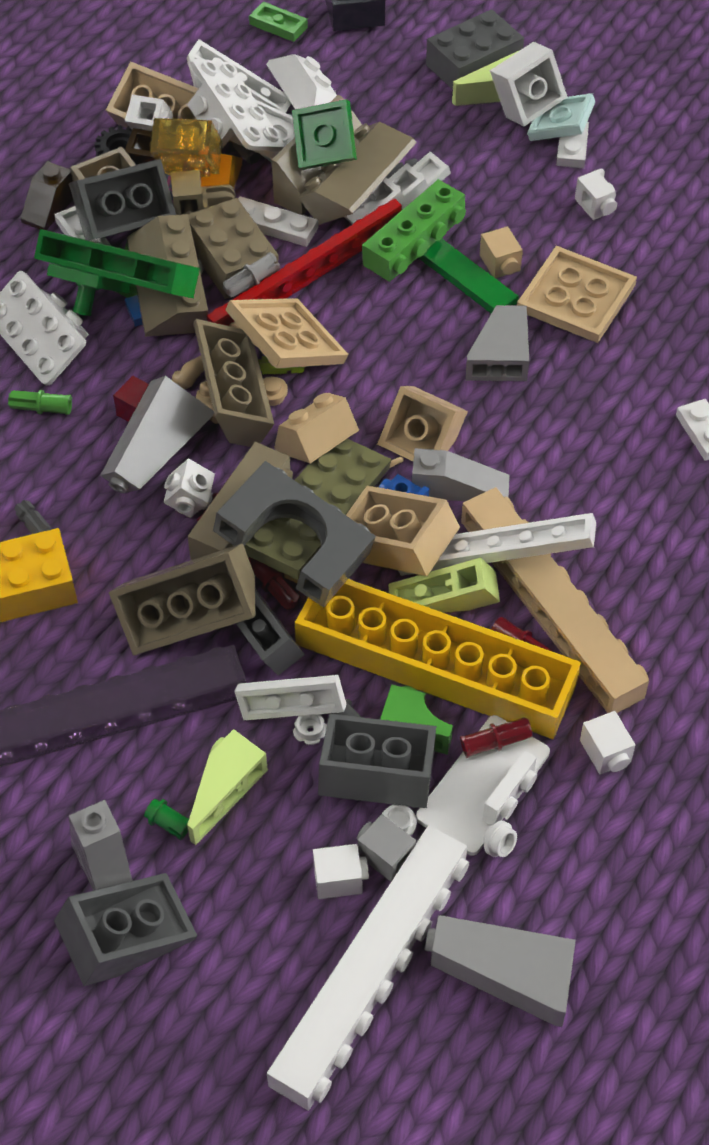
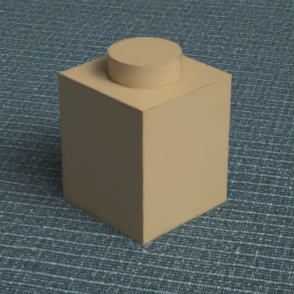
[480,226,523,278]

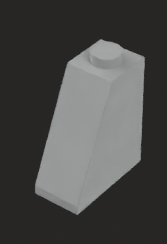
[465,305,529,381]

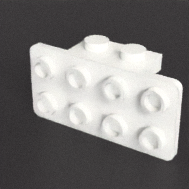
[187,59,285,151]
[0,271,89,386]
[416,715,550,856]

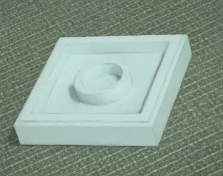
[527,93,595,141]

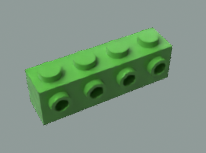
[362,179,466,282]

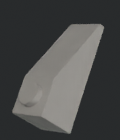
[412,448,510,501]

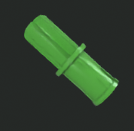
[8,390,72,415]

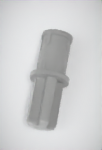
[223,252,280,297]

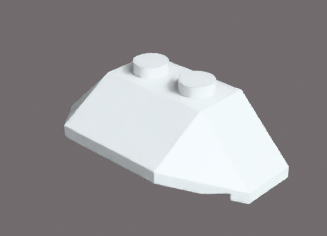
[187,39,291,113]
[266,54,337,109]

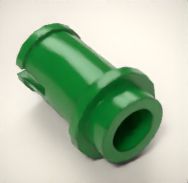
[144,798,189,840]

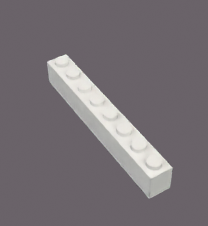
[267,825,470,1111]

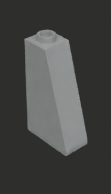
[100,376,214,493]
[69,800,132,891]
[425,915,576,1027]

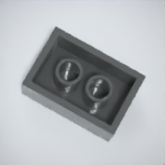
[426,9,524,90]
[69,159,176,241]
[318,713,436,808]

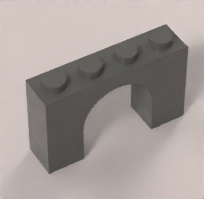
[213,461,376,608]

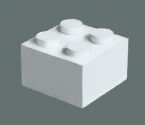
[490,42,567,126]

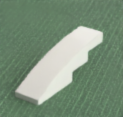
[345,152,451,224]

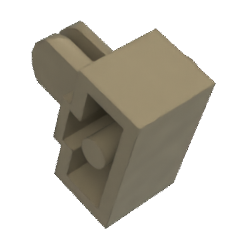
[170,170,236,215]

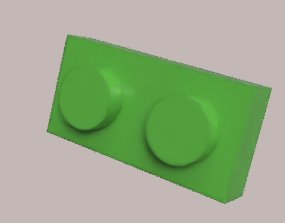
[249,1,308,42]

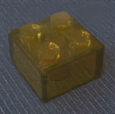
[150,118,222,177]

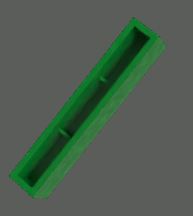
[34,229,200,298]

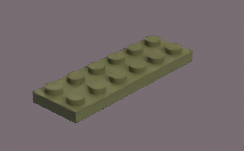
[244,438,392,580]

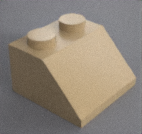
[377,386,468,461]
[274,393,359,464]

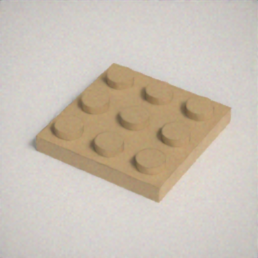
[517,246,637,343]
[225,298,349,368]

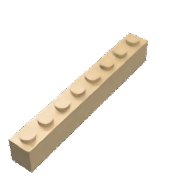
[461,487,649,713]

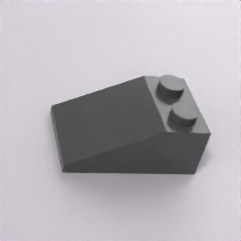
[54,873,197,986]

